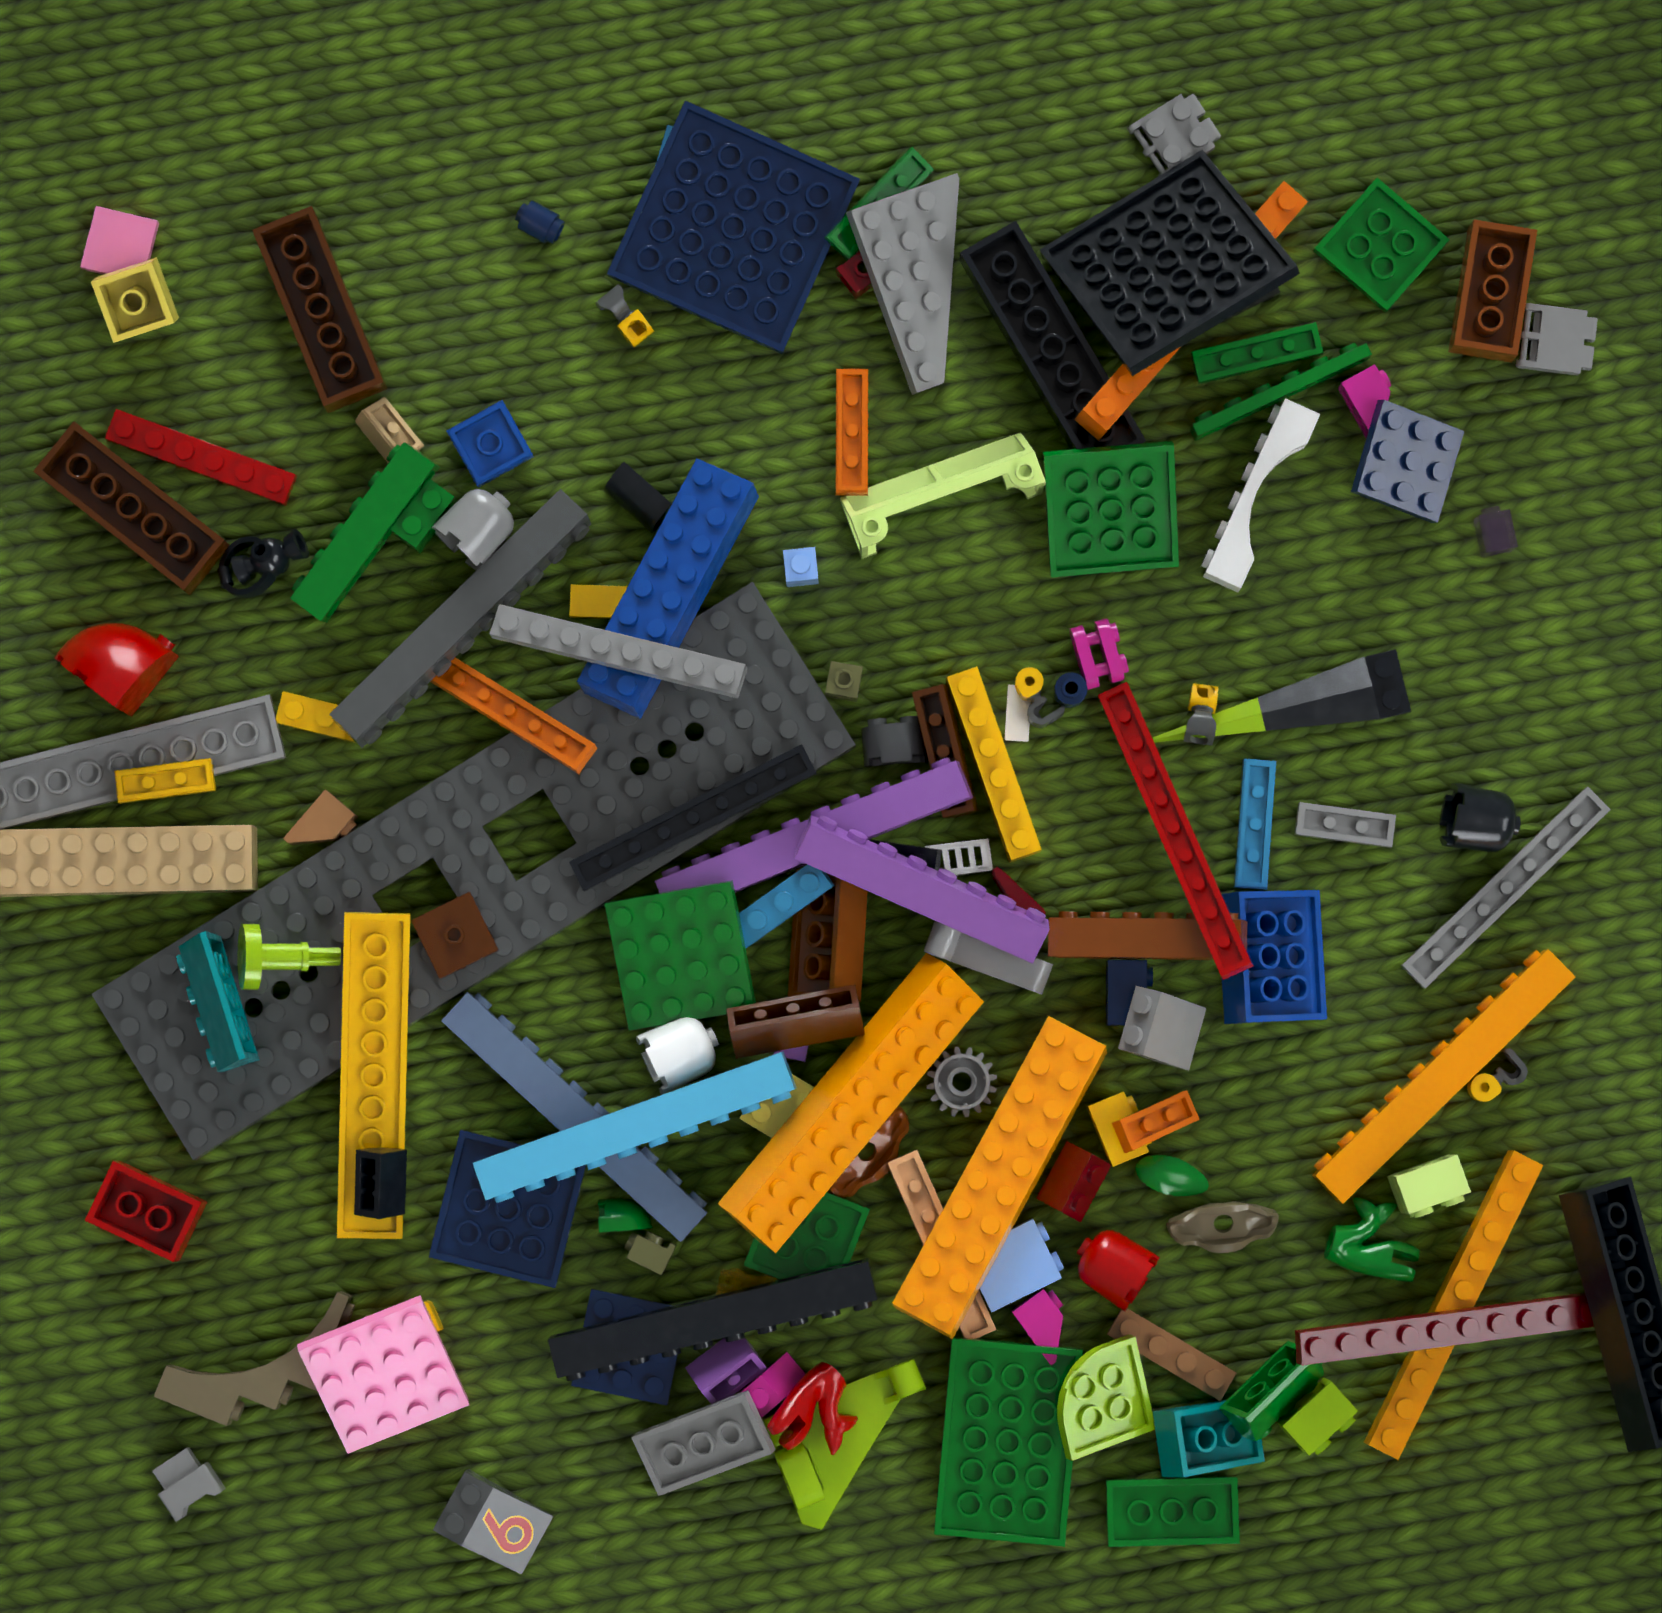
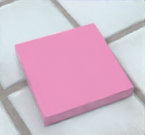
[80,206,159,274]

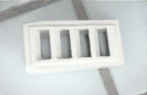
[925,838,993,876]

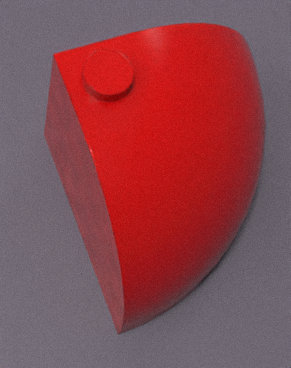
[54,623,179,717]

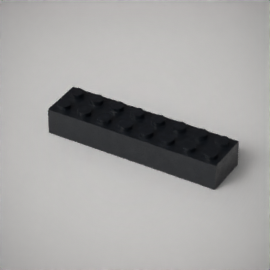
[959,221,1146,449]
[1559,1176,1662,1452]

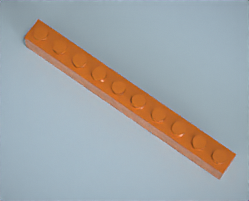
[1074,181,1308,441]

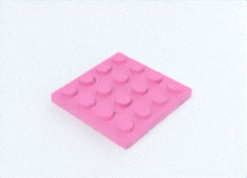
[297,1295,469,1454]

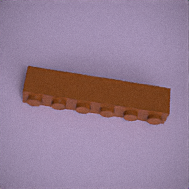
[1048,911,1248,960]

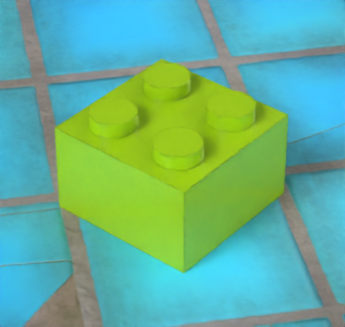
[1276,1378,1358,1456]

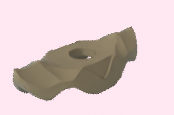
[1166,1201,1279,1253]

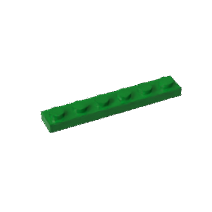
[1190,343,1372,441]

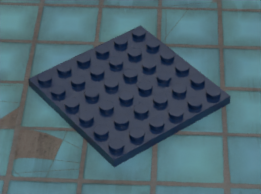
[607,101,860,354]

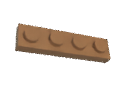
[1107,1309,1237,1401]

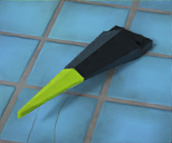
[1153,649,1411,743]

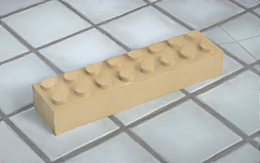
[0,825,258,897]

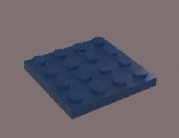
[429,1130,586,1288]

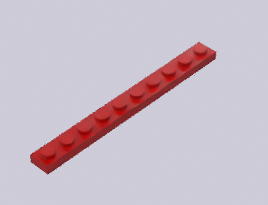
[1098,682,1253,980]

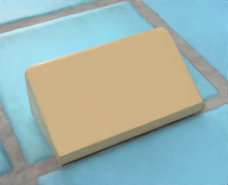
[355,397,424,463]

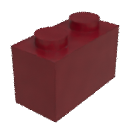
[1036,1141,1111,1223]

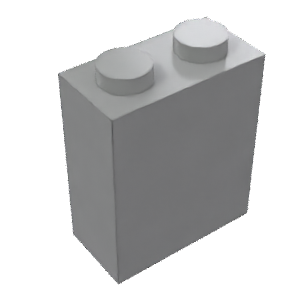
[1118,986,1206,1071]

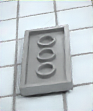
[631,1390,775,1496]

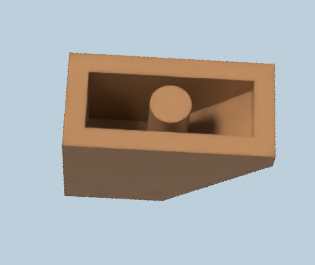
[283,789,358,845]

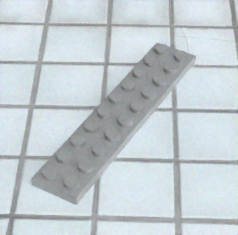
[0,695,286,830]

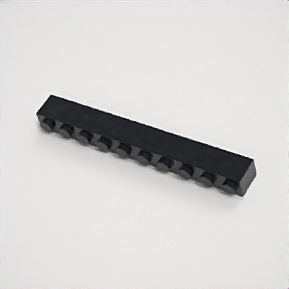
[548,1258,878,1381]

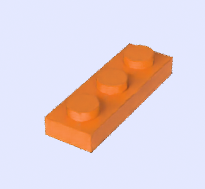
[1112,1090,1200,1153]

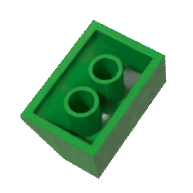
[1219,1341,1325,1442]

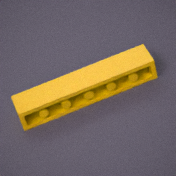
[946,667,1042,863]

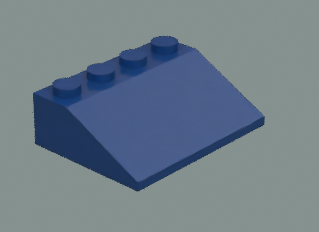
[1222,890,1327,1024]

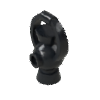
[217,529,309,598]

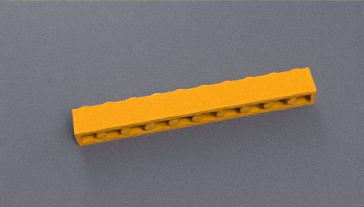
[1312,949,1575,1204]
[1364,1150,1543,1460]

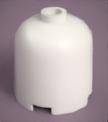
[636,1017,719,1094]

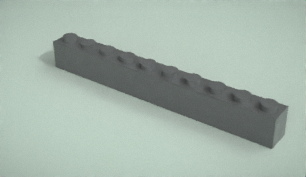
[329,489,591,748]

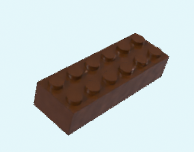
[252,206,388,413]
[33,422,229,595]

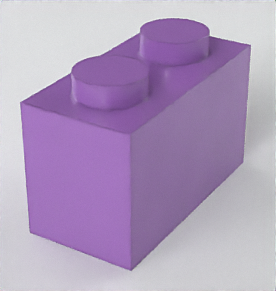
[685,1337,768,1404]

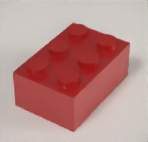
[85,1161,207,1262]

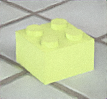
[1387,1155,1471,1218]

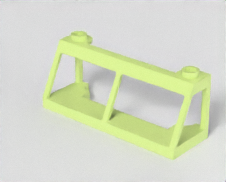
[840,432,1046,559]

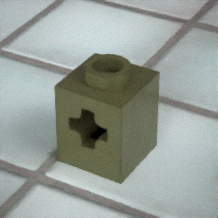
[825,661,863,702]

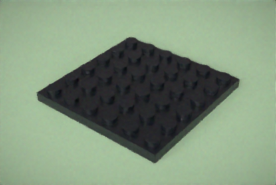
[1039,150,1300,376]

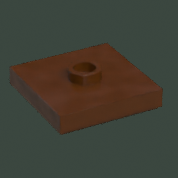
[411,891,499,979]

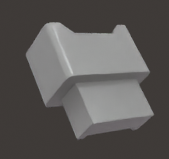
[152,1447,226,1522]

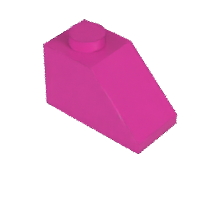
[1337,364,1391,438]
[1011,1288,1064,1365]
[737,1352,805,1418]

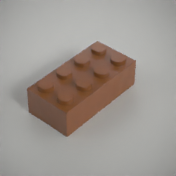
[1448,219,1537,363]

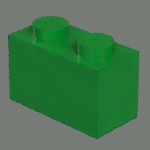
[390,478,457,554]

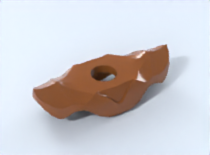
[827,1106,909,1198]

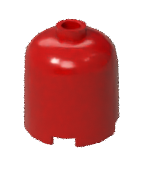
[1077,1230,1160,1312]

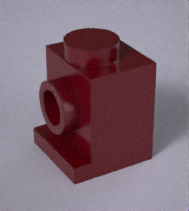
[836,251,873,299]

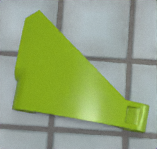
[763,1359,926,1530]

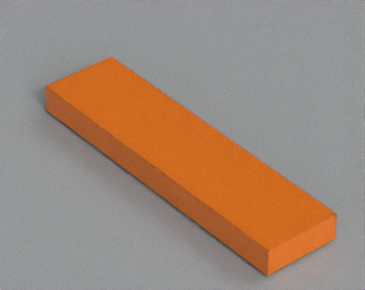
[836,369,868,496]

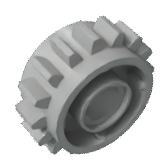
[926,1047,997,1117]

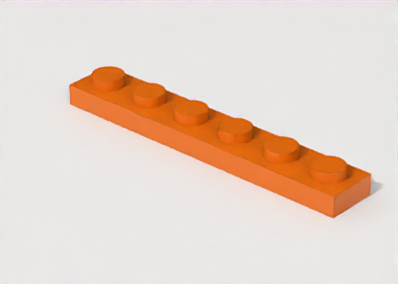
[430,657,598,774]

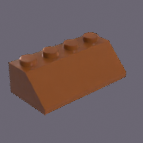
[788,869,868,1002]

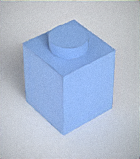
[783,547,819,587]

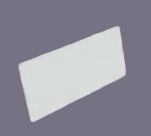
[1005,684,1031,742]

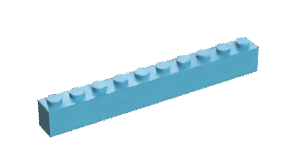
[472,1051,797,1203]

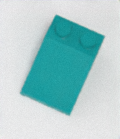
[1153,1400,1265,1478]

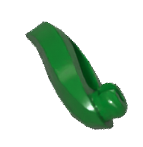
[1135,1155,1209,1196]

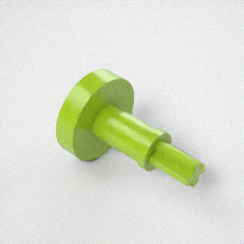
[237,924,341,990]

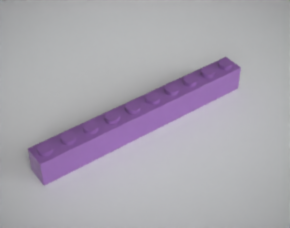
[655,757,973,893]

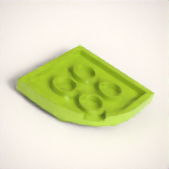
[1057,1334,1155,1461]

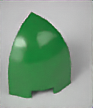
[598,1198,653,1233]

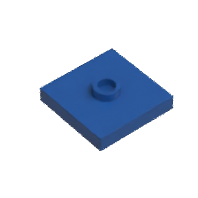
[446,400,534,488]

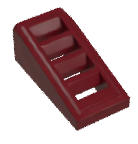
[990,867,1046,914]

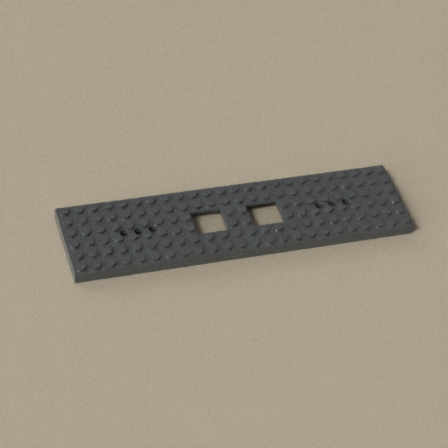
[92,582,856,1160]

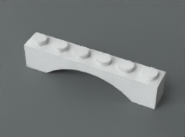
[1201,398,1320,593]

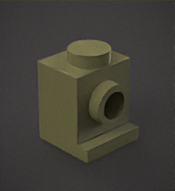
[624,1231,677,1275]

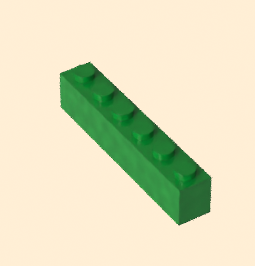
[290,442,440,622]

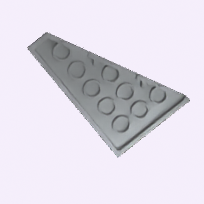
[846,173,959,395]

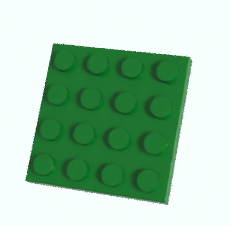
[1043,441,1179,577]
[604,880,756,1031]

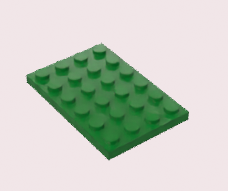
[934,1337,1083,1547]

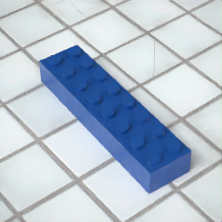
[577,458,759,719]

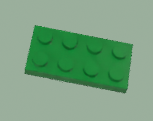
[1106,1476,1240,1547]

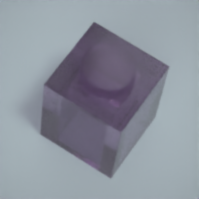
[1473,506,1518,558]

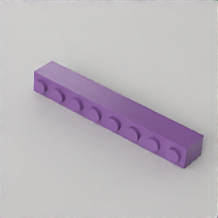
[794,815,1050,963]

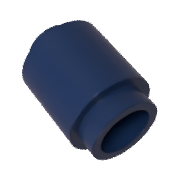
[515,200,565,244]
[1054,672,1087,708]

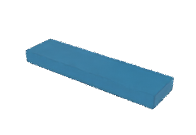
[1234,759,1276,890]

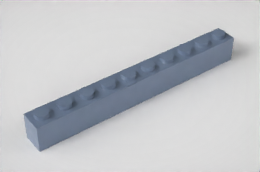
[441,992,708,1242]

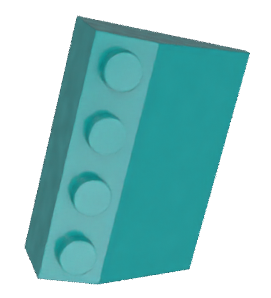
[176,931,260,1072]

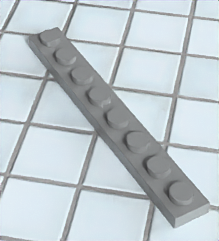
[490,604,748,699]
[1401,787,1611,989]

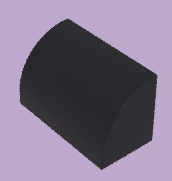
[604,462,672,533]
[354,1148,407,1219]

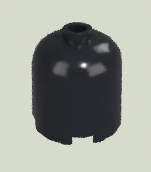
[1439,783,1521,852]

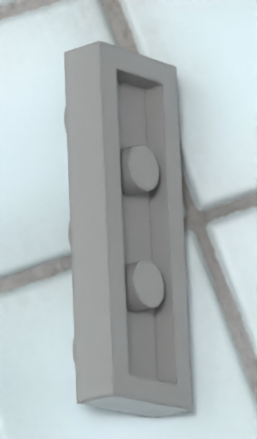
[1294,802,1396,848]

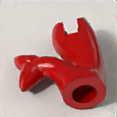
[767,1362,858,1455]

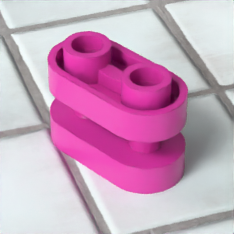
[1069,618,1129,690]

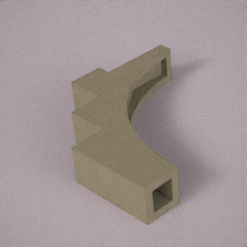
[154,1291,355,1426]

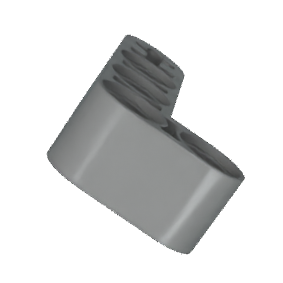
[923,921,1053,995]

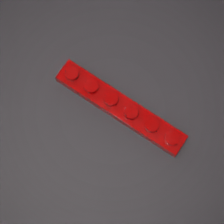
[104,409,297,506]

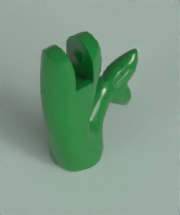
[1324,1197,1420,1282]

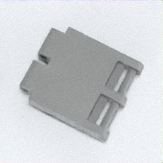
[1127,94,1221,177]
[1515,303,1598,376]

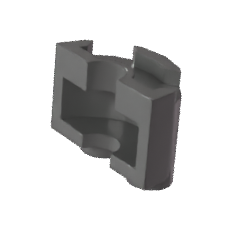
[861,716,928,767]

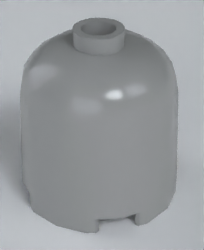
[432,489,514,571]

